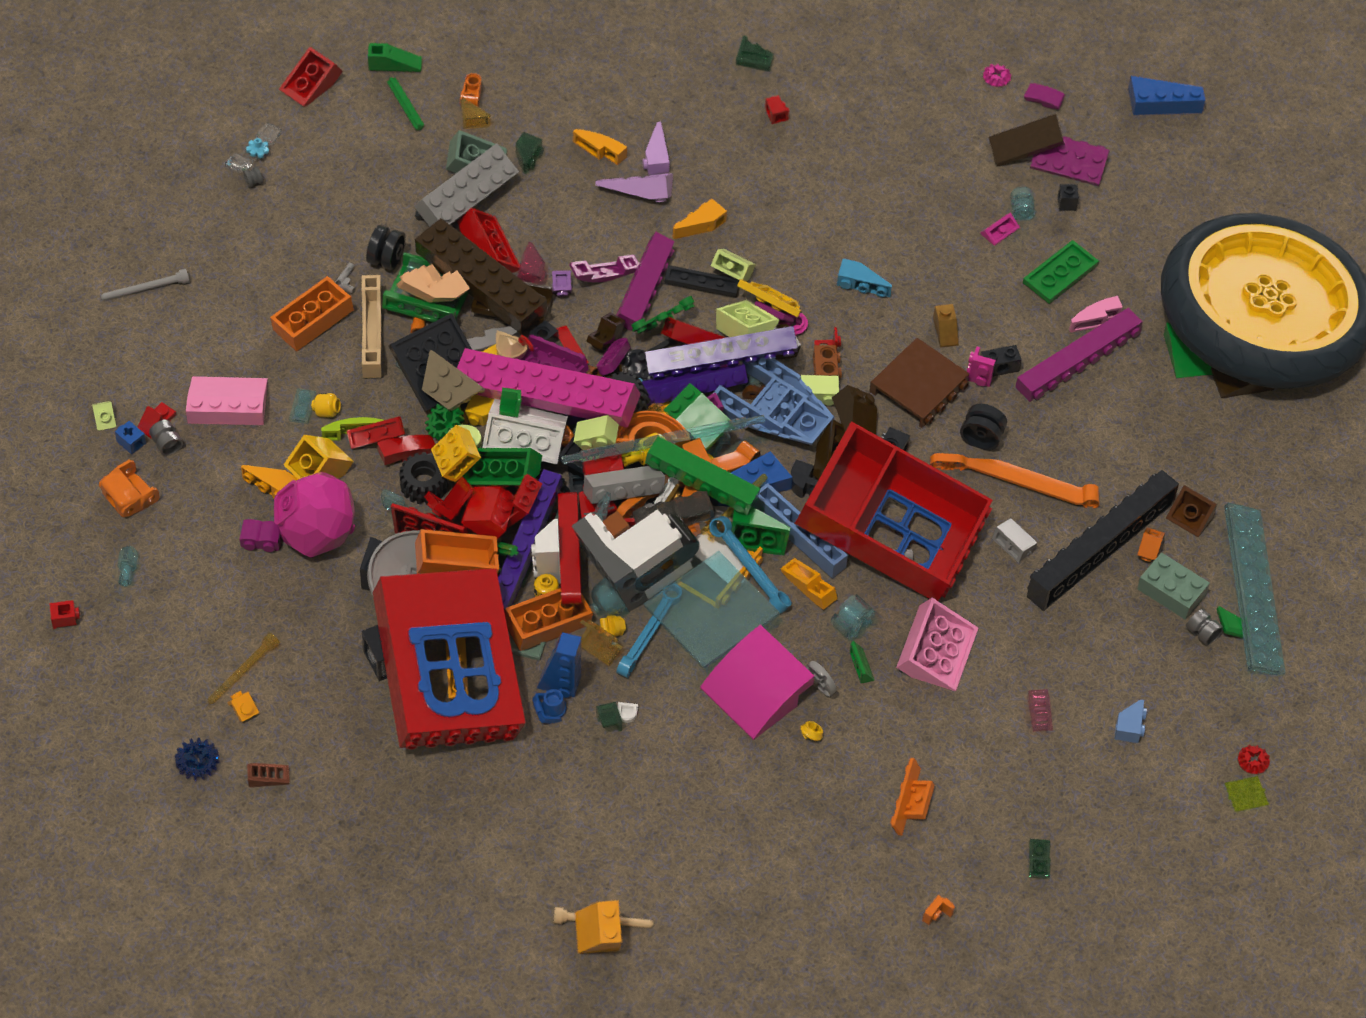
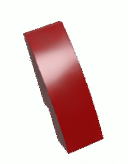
[377,435,436,465]

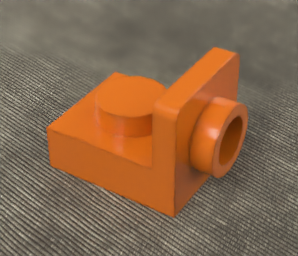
[922,895,955,925]

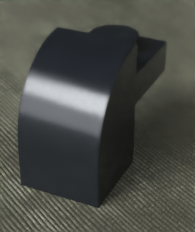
[791,459,818,498]

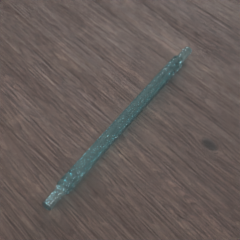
[562,415,765,464]

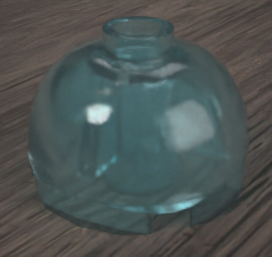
[590,578,627,616]

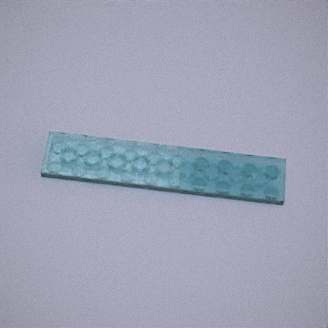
[1224,502,1286,676]

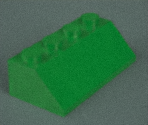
[462,448,543,486]

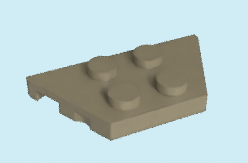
[422,350,486,411]

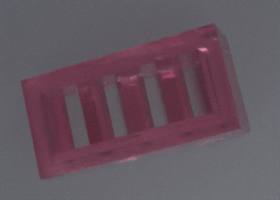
[1027,689,1053,732]

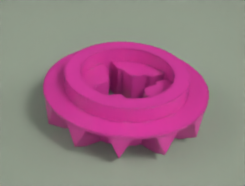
[983,63,1011,87]
[779,312,808,336]

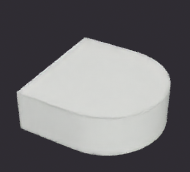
[617,702,638,723]

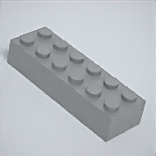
[414,143,519,227]

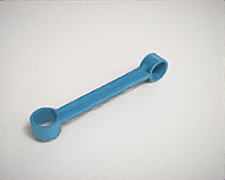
[709,516,792,613]
[616,584,682,678]

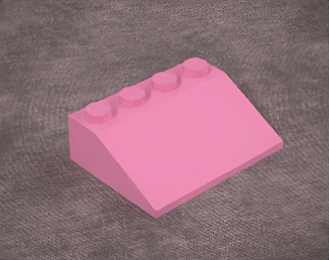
[186,377,268,425]
[896,598,978,691]

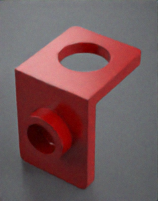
[814,327,841,349]

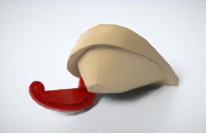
[496,330,534,360]

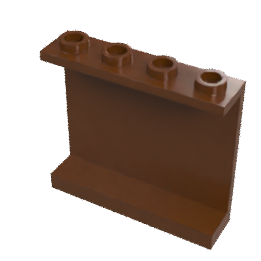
[869,338,970,428]

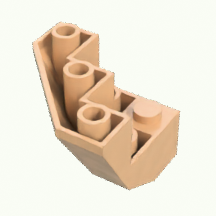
[396,264,470,303]

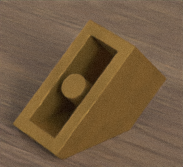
[933,304,959,348]

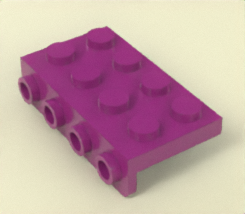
[1030,136,1109,186]
[520,335,589,373]

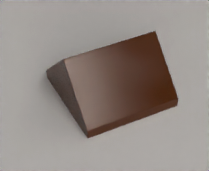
[1166,485,1217,537]

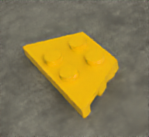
[737,279,801,317]

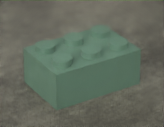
[1137,552,1210,620]

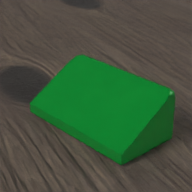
[849,641,874,683]

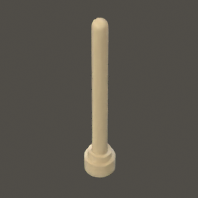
[554,907,654,928]

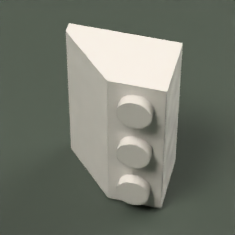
[531,519,561,583]

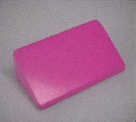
[980,212,1020,246]

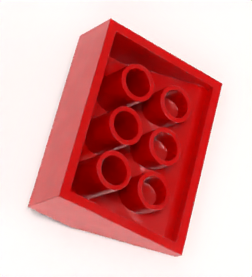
[391,503,475,534]

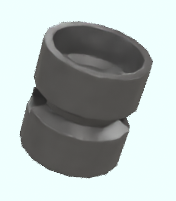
[149,420,183,456]
[1186,609,1224,646]

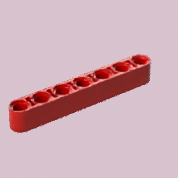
[558,492,582,605]

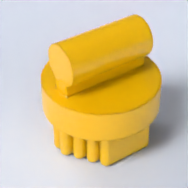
[600,615,626,638]

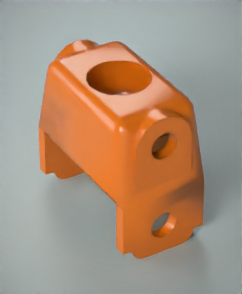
[99,459,160,517]

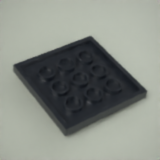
[388,313,472,412]

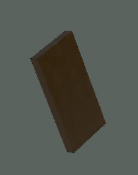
[989,114,1065,167]

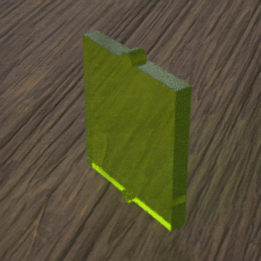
[1225,776,1269,812]

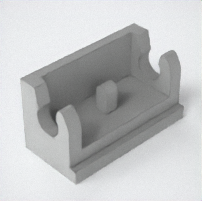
[992,518,1037,563]

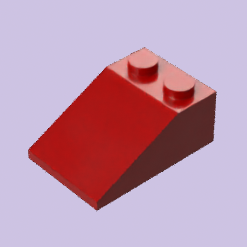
[279,47,343,107]

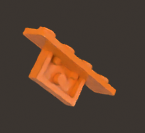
[891,758,935,835]

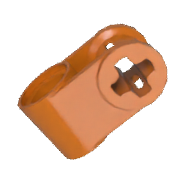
[460,73,481,108]

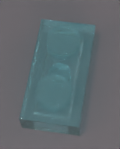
[289,388,316,424]

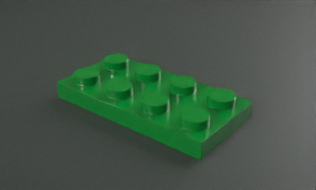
[1023,240,1099,304]

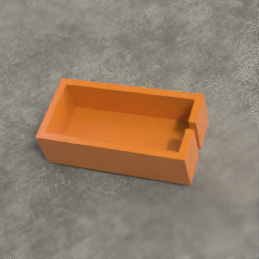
[415,529,499,574]

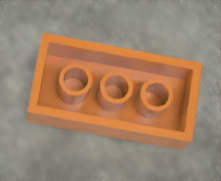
[270,276,354,352]
[504,588,593,651]

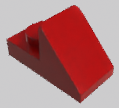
[137,402,177,439]

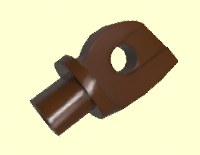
[742,385,765,400]

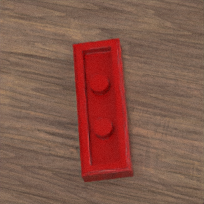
[347,416,405,449]

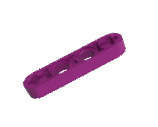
[597,338,631,375]

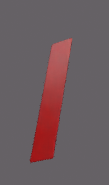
[556,325,589,363]

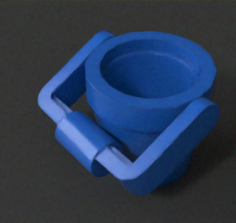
[532,689,567,723]

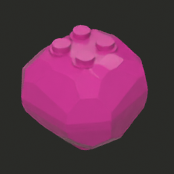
[274,472,355,557]

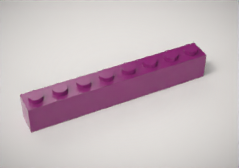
[1015,308,1143,402]

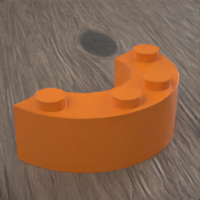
[612,411,690,455]

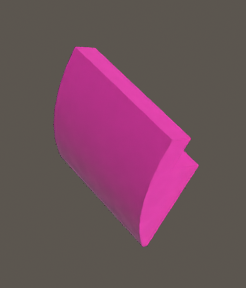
[700,624,814,740]

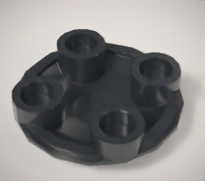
[620,349,649,381]

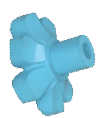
[246,138,269,158]

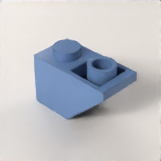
[1114,700,1147,743]

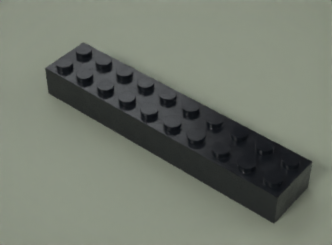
[1027,470,1179,611]

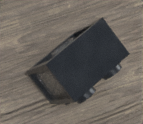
[362,625,387,682]

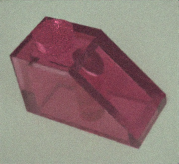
[517,242,546,284]

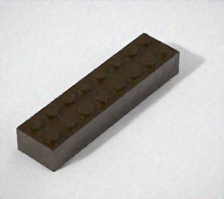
[415,218,547,335]

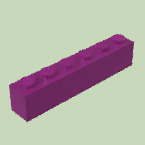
[616,231,675,331]

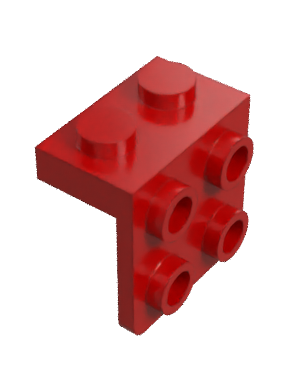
[424,477,473,520]

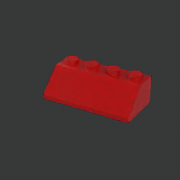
[457,208,522,273]

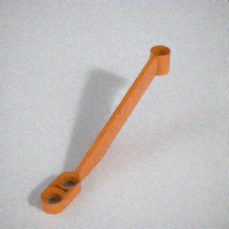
[616,440,761,518]
[930,453,1099,509]

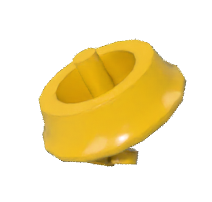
[800,721,823,741]

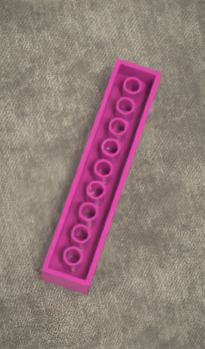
[457,348,641,427]

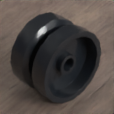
[366,225,406,271]
[960,404,1007,451]

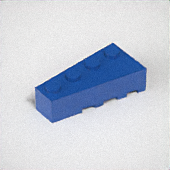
[1128,76,1205,115]
[707,451,793,507]
[537,632,582,698]

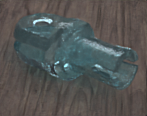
[117,545,138,586]

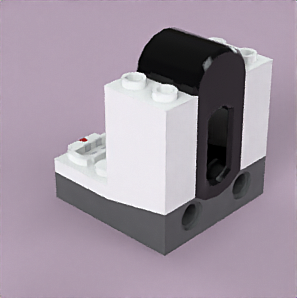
[572,509,700,612]

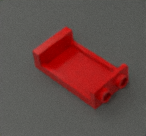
[506,474,542,529]

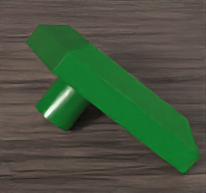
[1216,606,1244,638]

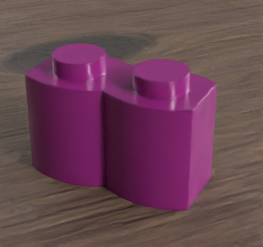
[239,519,282,552]

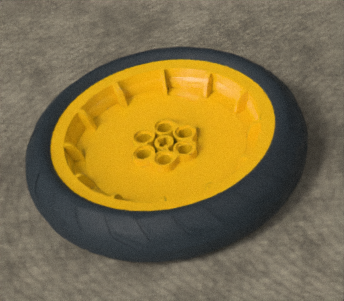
[1161,213,1366,389]

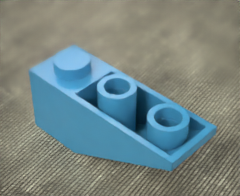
[837,259,892,297]

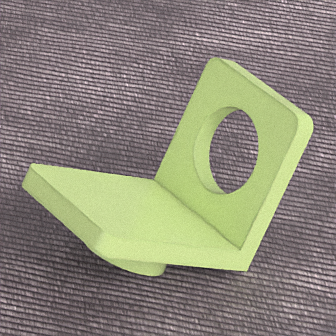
[92,401,116,430]

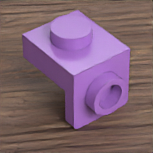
[552,270,572,297]

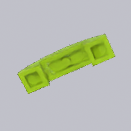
[321,417,395,441]

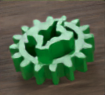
[425,404,464,441]

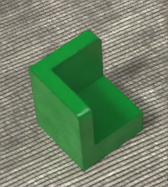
[499,387,521,417]

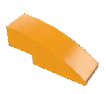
[573,129,627,165]
[780,558,837,610]

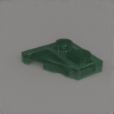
[736,35,774,71]

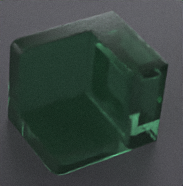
[596,702,622,732]

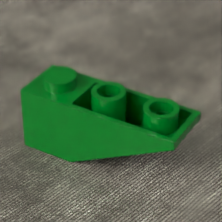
[368,43,422,72]

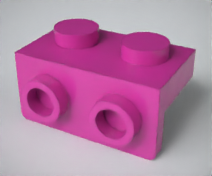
[967,346,995,387]

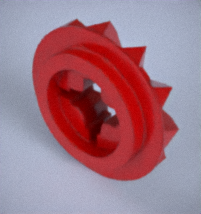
[1238,744,1270,774]

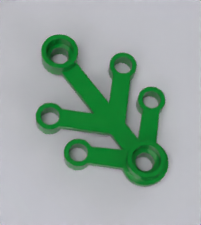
[631,296,695,334]

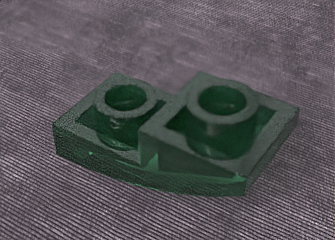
[1029,839,1050,879]

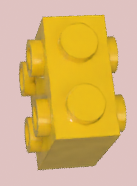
[431,425,481,482]

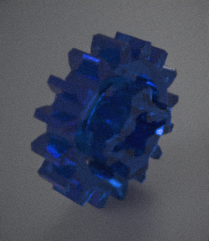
[175,737,219,780]

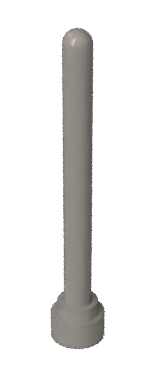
[101,269,190,300]

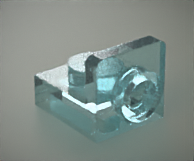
[381,489,405,520]

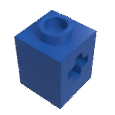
[115,421,146,454]

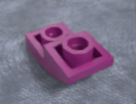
[1024,83,1065,109]

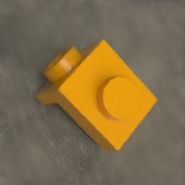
[227,691,260,722]

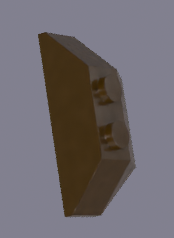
[813,419,845,479]

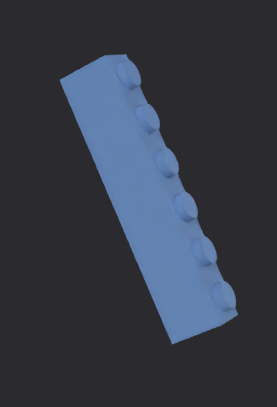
[753,483,848,578]

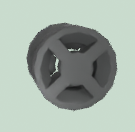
[243,166,263,188]

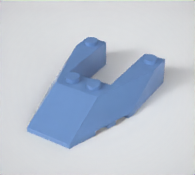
[714,358,834,445]

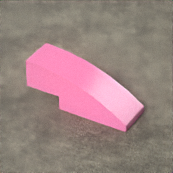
[1069,296,1122,333]

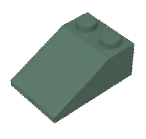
[446,130,507,173]

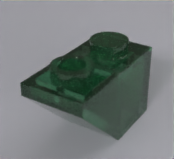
[515,132,544,174]

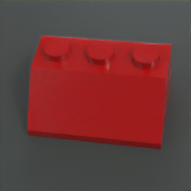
[461,486,515,539]

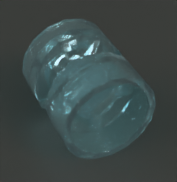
[1010,187,1036,220]

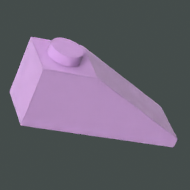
[642,122,670,175]

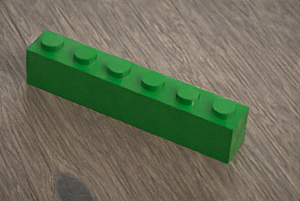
[645,436,761,515]

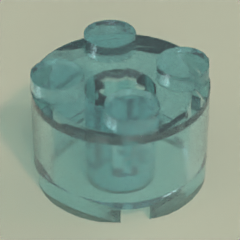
[830,594,876,641]

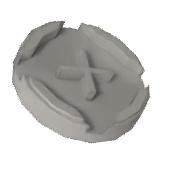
[806,661,837,696]

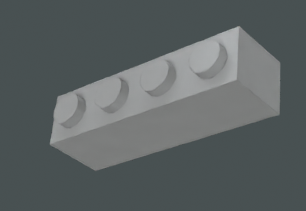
[583,466,665,504]

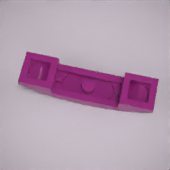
[569,254,639,282]

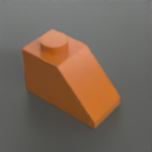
[1137,527,1165,562]

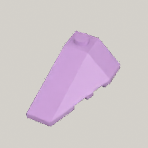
[596,173,673,202]

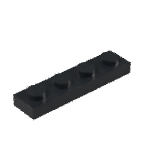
[664,265,739,298]

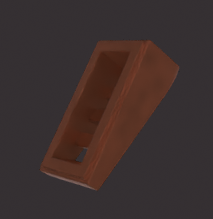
[247,763,290,787]

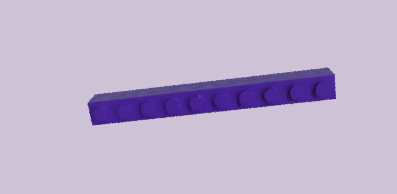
[562,362,748,426]

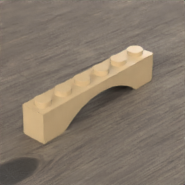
[362,275,382,378]

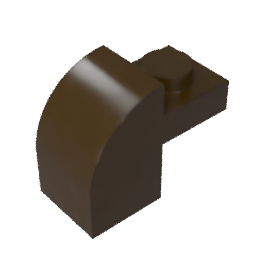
[586,312,626,350]

